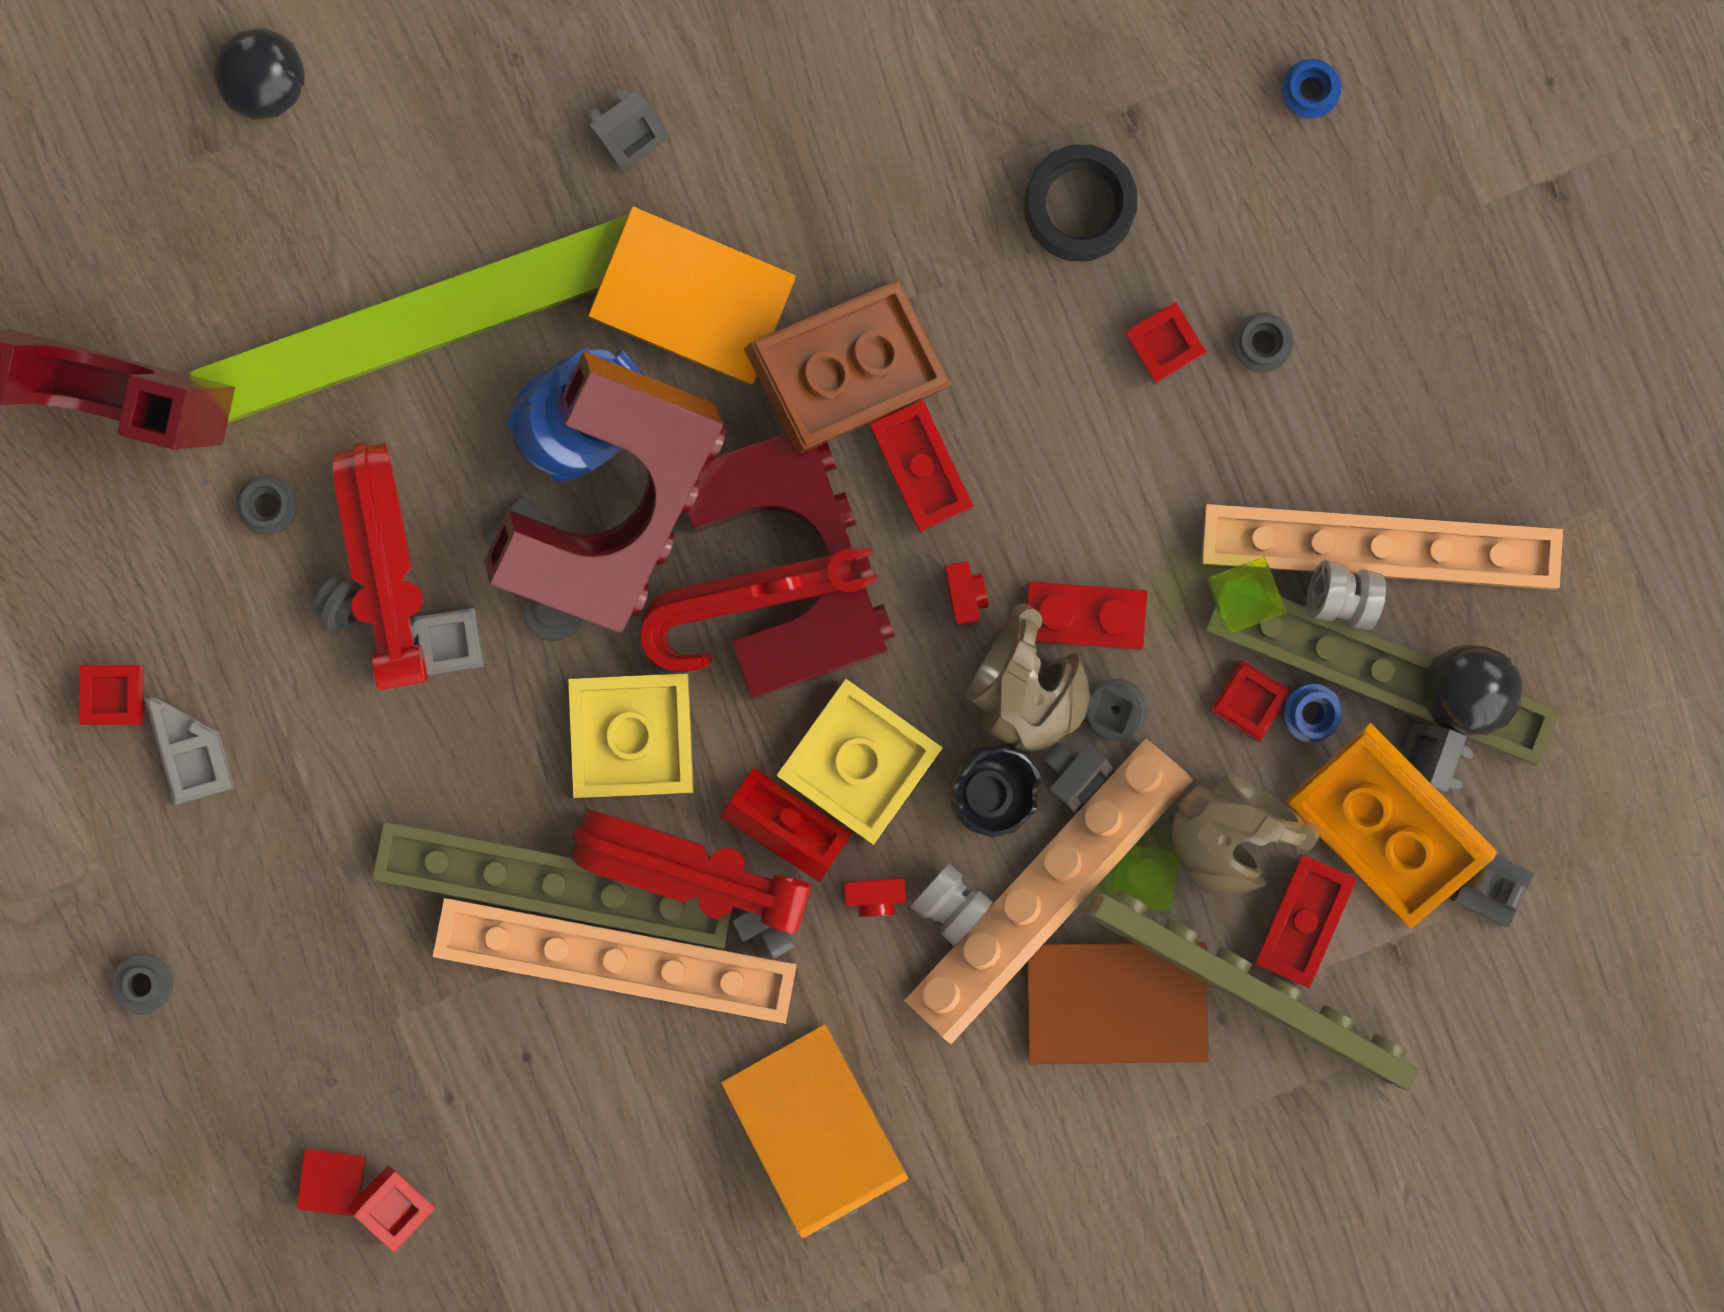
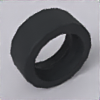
[1025,145,1137,261]

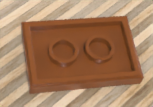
[744,279,951,455]
[1027,942,1209,1065]

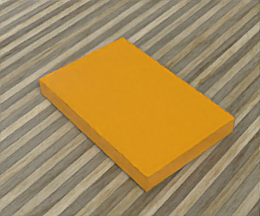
[587,206,796,386]
[1285,722,1498,929]
[721,1024,909,1238]

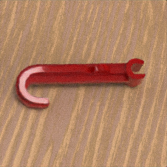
[333,442,428,691]
[640,546,878,672]
[572,808,812,934]

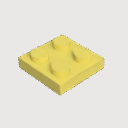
[568,674,694,798]
[776,679,943,845]

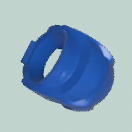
[507,348,645,481]

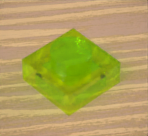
[1207,557,1286,635]
[1111,845,1179,912]

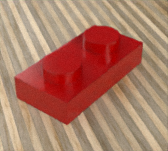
[869,399,974,533]
[1027,581,1148,651]
[720,768,852,883]
[1253,854,1357,988]

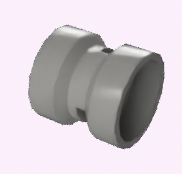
[1306,560,1386,631]
[910,863,993,946]

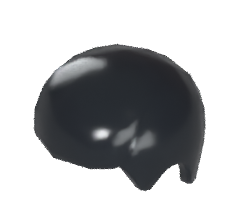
[214,28,305,120]
[1423,645,1523,736]
[950,745,1042,838]

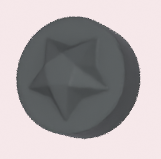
[1085,679,1147,741]

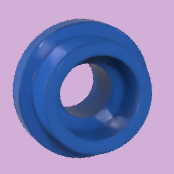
[1281,59,1341,119]
[1282,683,1342,743]

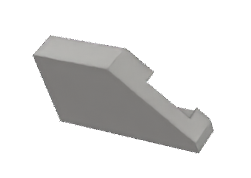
[373,608,485,683]
[145,697,235,805]

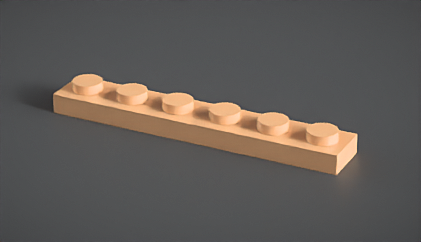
[1201,504,1563,590]
[904,738,1194,1044]
[433,898,797,1024]

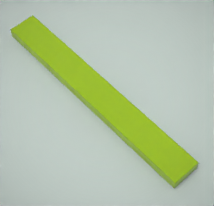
[190,215,628,424]

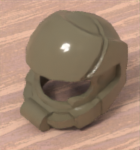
[966,604,1090,752]
[1171,771,1320,895]

